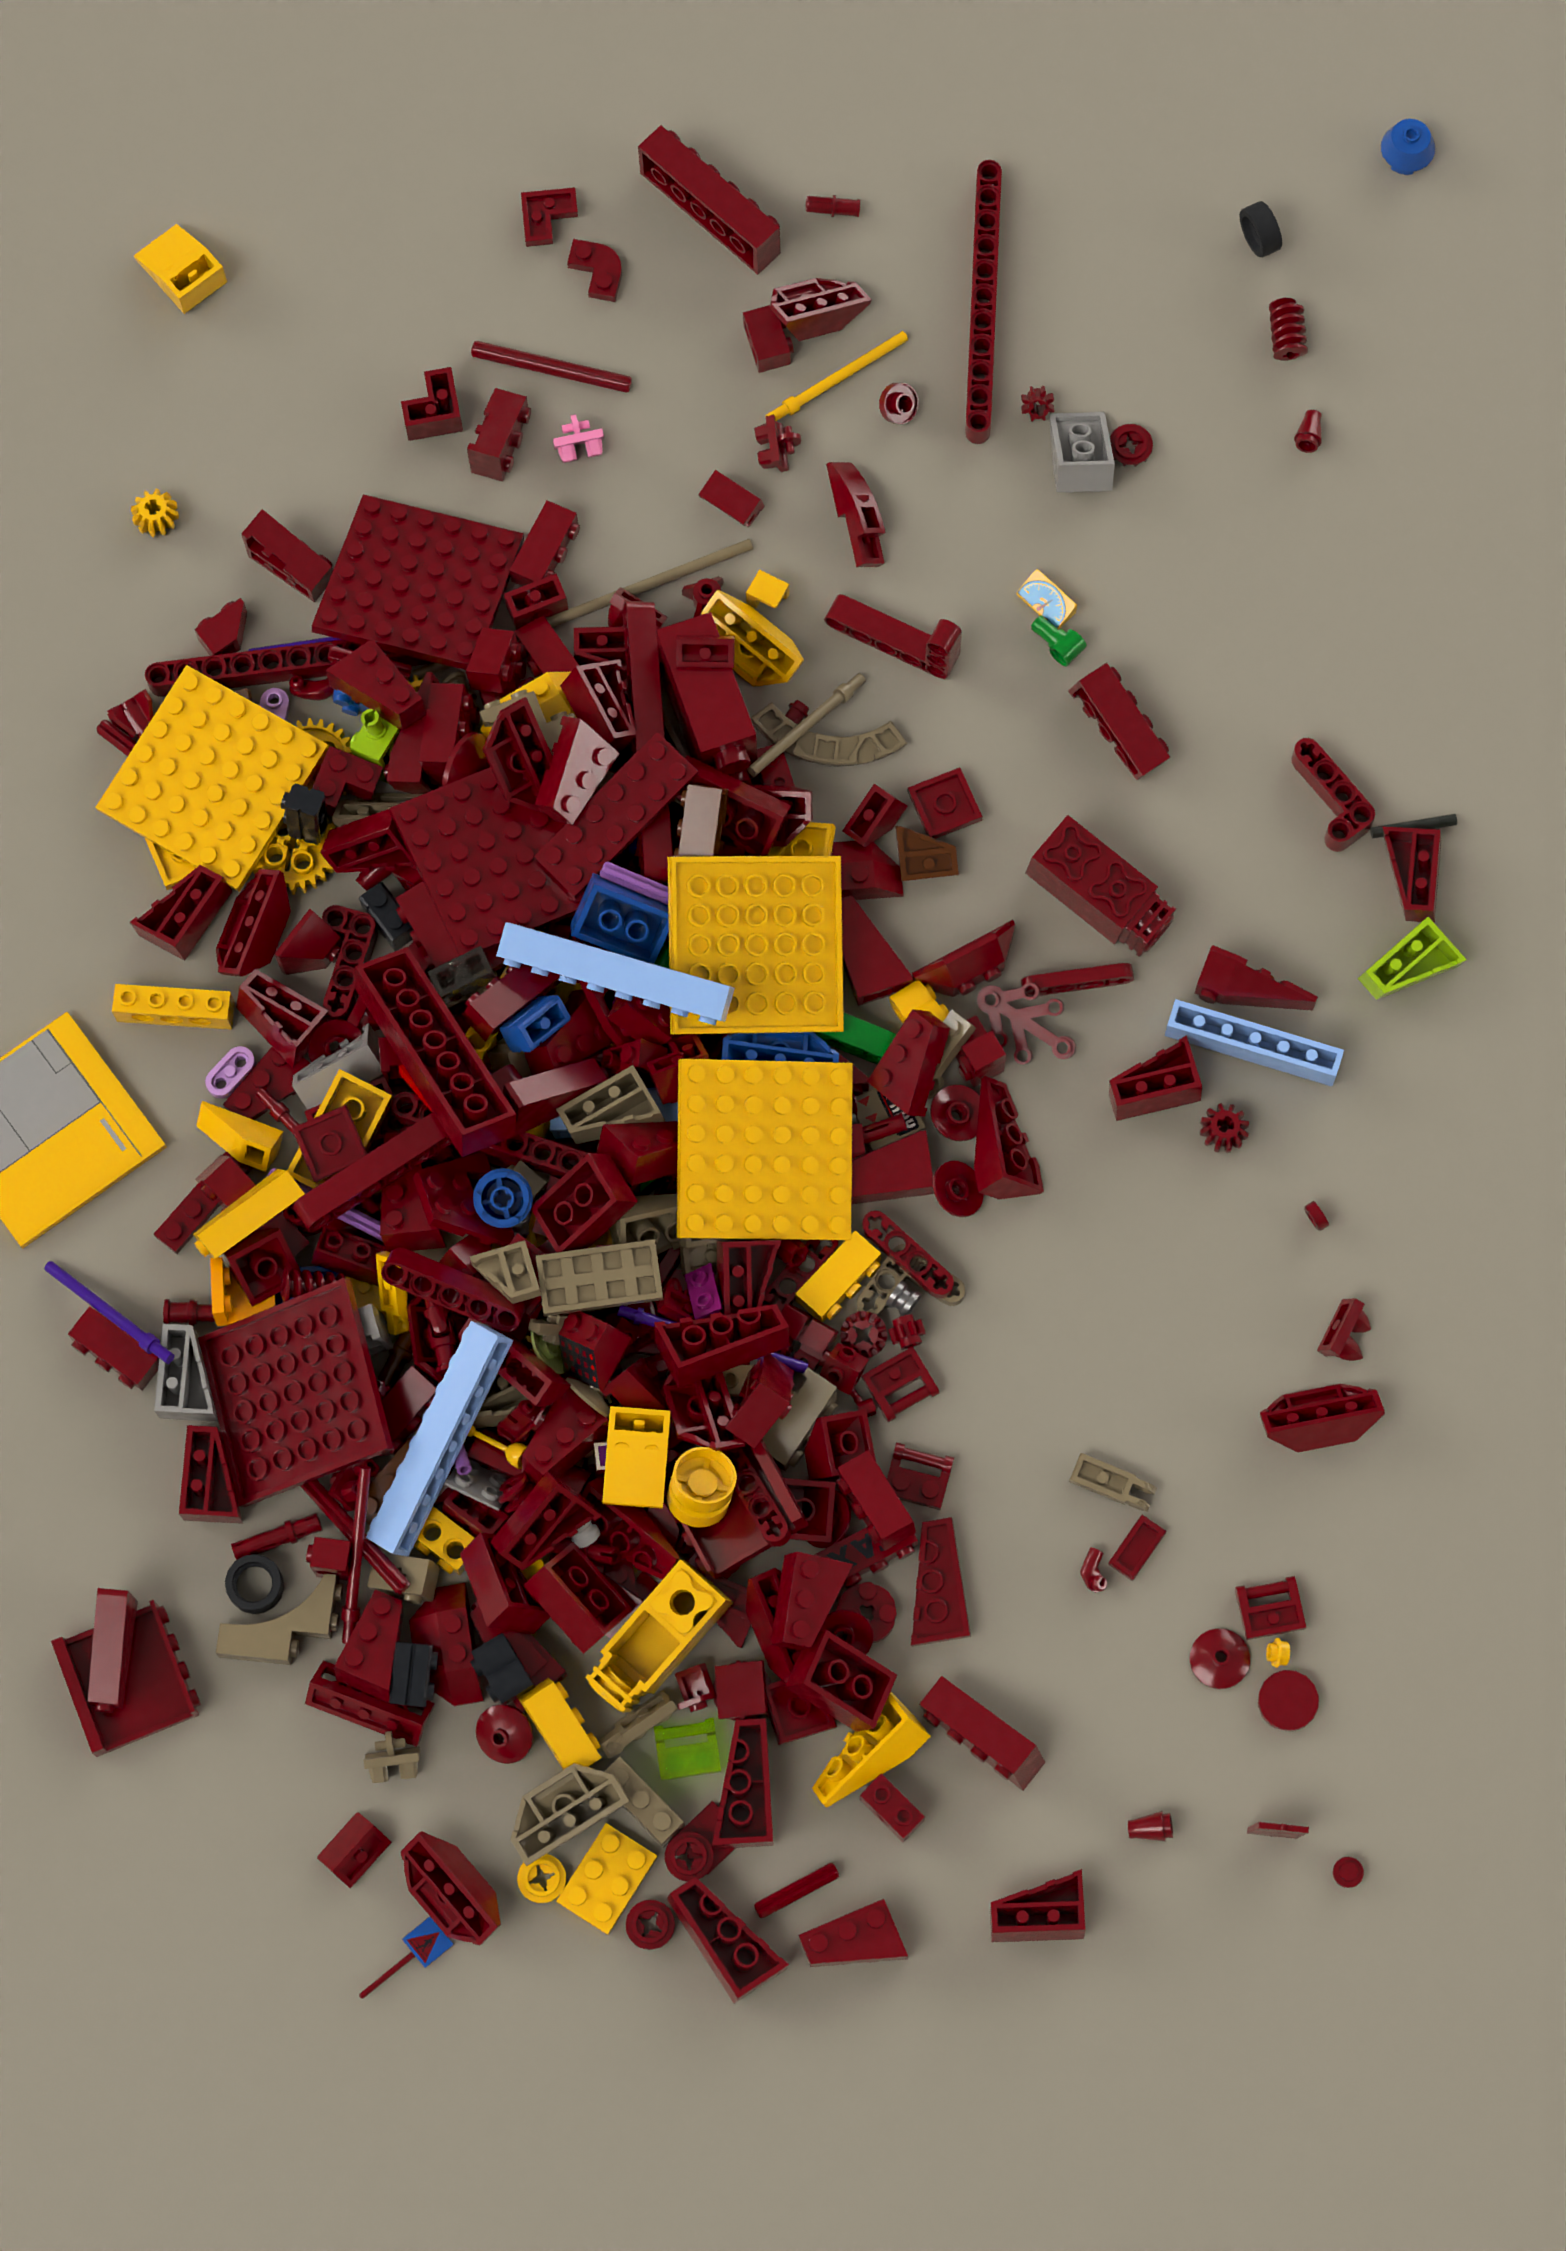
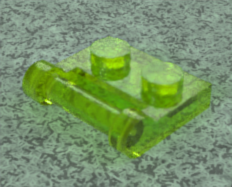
[654,1717,721,1781]

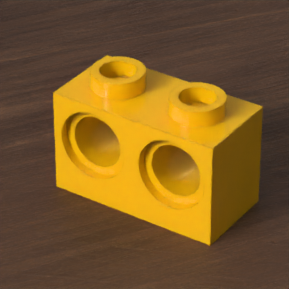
[414,1506,474,1575]

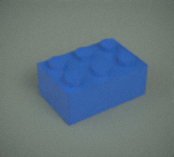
[570,873,669,964]

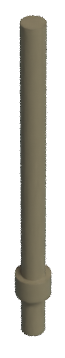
[747,673,866,777]

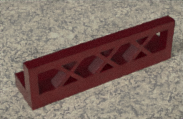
[305,1660,435,1747]

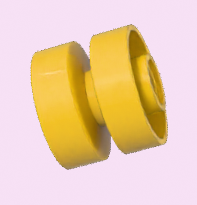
[667,1447,737,1528]

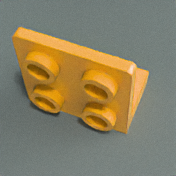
[210,1257,276,1326]

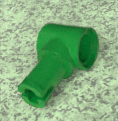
[1031,615,1087,667]

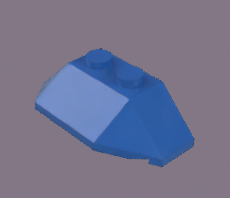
[721,1032,839,1063]

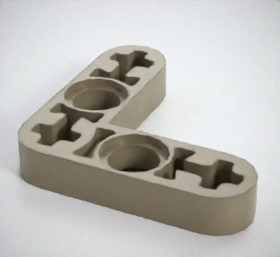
[857,1244,965,1316]

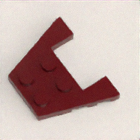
[413,1152,515,1247]

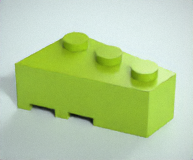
[1357,917,1467,1000]

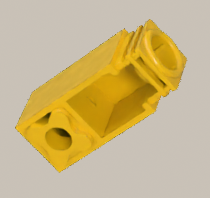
[585,1559,734,1713]

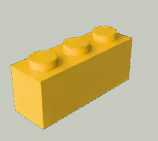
[795,1230,881,1322]
[518,1678,602,1770]

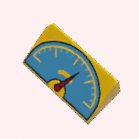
[1016,569,1077,629]

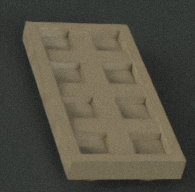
[536,1239,663,1316]

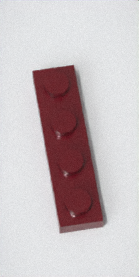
[153,1152,253,1254]

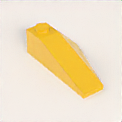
[812,1692,931,1808]

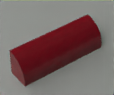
[456,1318,571,1407]
[468,1428,595,1495]

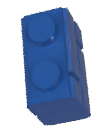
[499,995,571,1052]

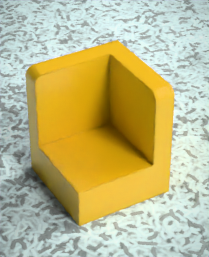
[746,569,789,608]

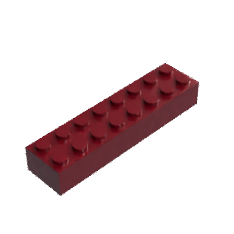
[355,947,516,1157]

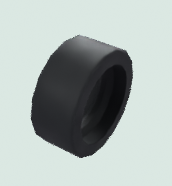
[1239,201,1282,258]
[225,1554,284,1614]

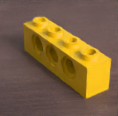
[112,984,235,1030]

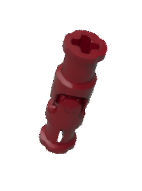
[424,1299,458,1375]

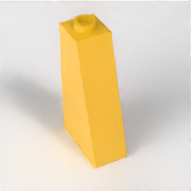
[193,1169,305,1259]

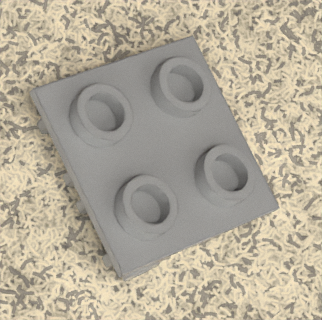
[444,1459,508,1511]

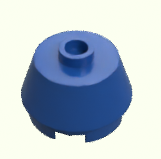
[1381,119,1435,175]
[473,1168,533,1228]

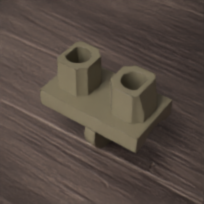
[363,1731,421,1783]

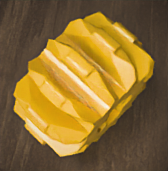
[131,488,179,538]

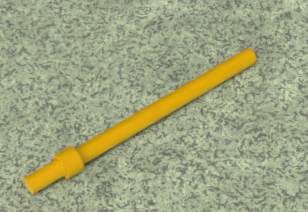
[765,331,908,421]

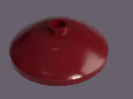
[442,732,490,786]

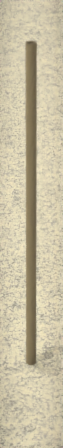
[411,539,753,680]

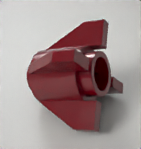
[682,576,724,618]
[107,689,153,739]

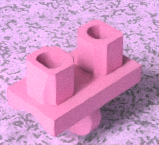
[553,414,604,463]

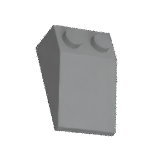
[1049,412,1115,493]

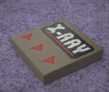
[856,1088,926,1151]

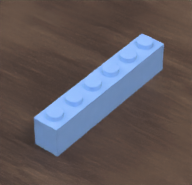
[1165,999,1344,1086]

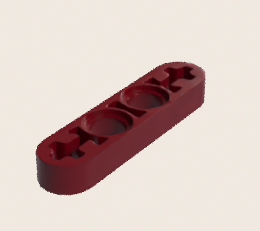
[1021,963,1134,997]
[862,1210,954,1298]
[762,1240,838,1312]
[721,1447,791,1547]

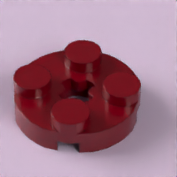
[836,1582,897,1643]

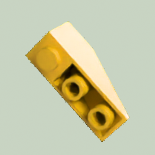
[196,1101,284,1172]

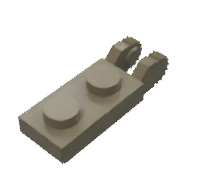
[1069,1453,1157,1512]

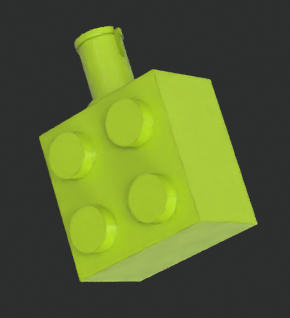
[349,709,401,784]

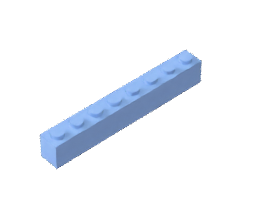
[496,922,735,1026]
[366,1321,513,1557]

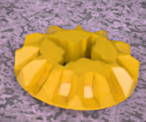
[517,1854,566,1903]

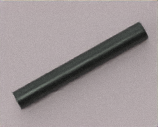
[1370,814,1457,839]

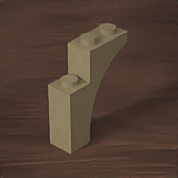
[480,689,576,755]
[216,1574,343,1665]

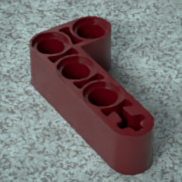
[1291,738,1375,852]
[322,905,378,1021]

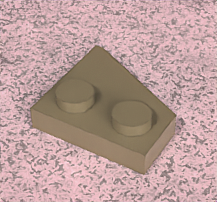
[470,1240,541,1304]

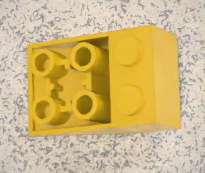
[133,224,227,314]
[602,1406,671,1509]

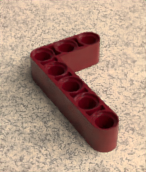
[824,594,962,679]

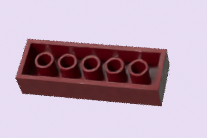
[638,125,781,275]

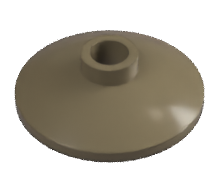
[566,1377,610,1419]

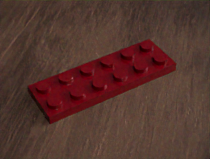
[534,732,700,898]

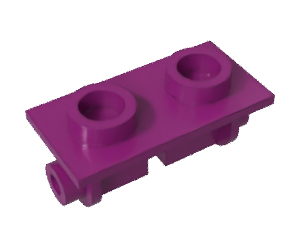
[685,1263,723,1320]

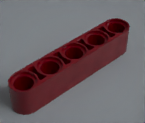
[381,1248,526,1332]

